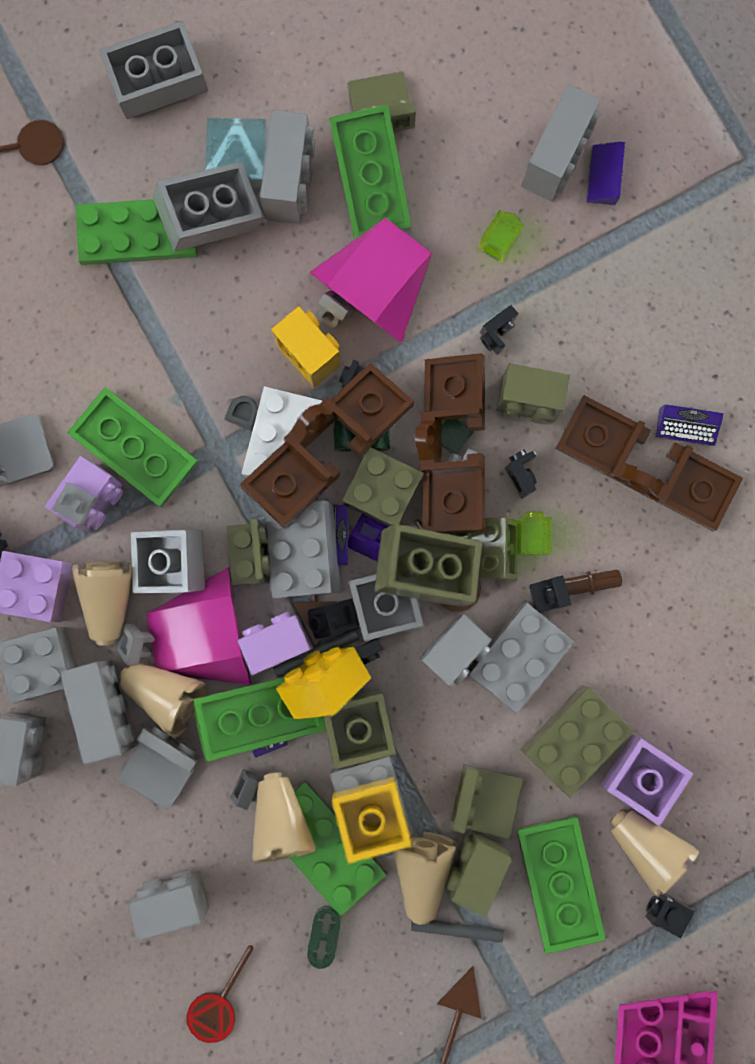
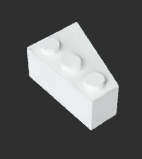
[241,386,323,478]

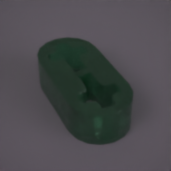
[307,905,341,969]

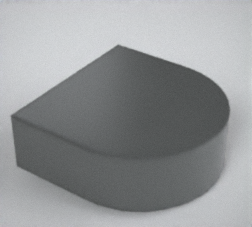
[224,396,259,431]

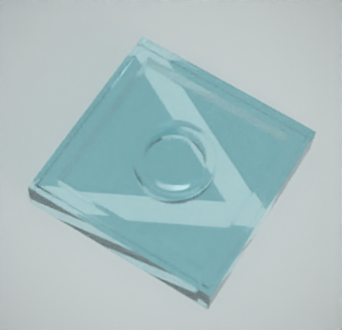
[205,118,266,179]

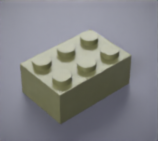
[374,524,482,607]
[520,685,634,798]

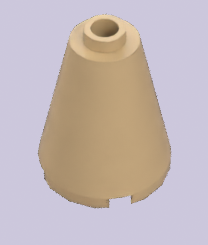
[72,561,132,645]
[119,663,207,738]
[252,772,316,863]
[610,809,699,897]
[394,832,456,925]

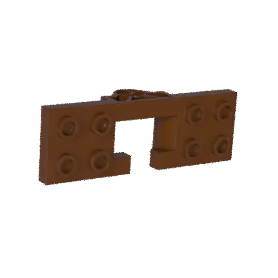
[415,353,485,534]
[240,363,414,529]
[555,395,743,531]

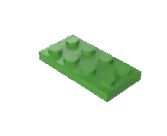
[329,104,412,240]
[76,199,197,265]
[67,387,199,508]
[192,678,326,762]
[289,781,387,917]
[516,815,606,954]

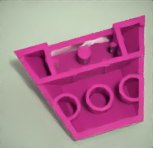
[310,218,432,343]
[146,567,252,685]
[615,990,718,1064]

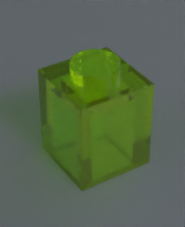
[478,209,524,263]
[517,511,552,556]

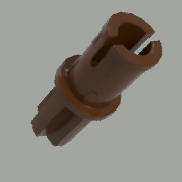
[564,569,622,596]

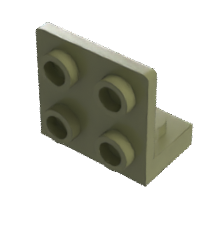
[348,71,416,132]
[449,517,518,580]
[226,518,270,586]
[450,764,523,839]

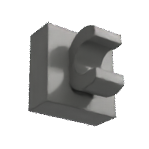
[230,769,260,810]

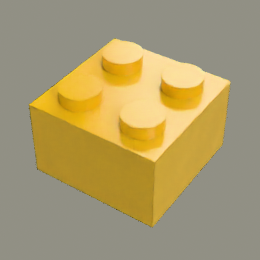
[271,306,341,388]
[276,647,371,719]
[332,777,412,863]

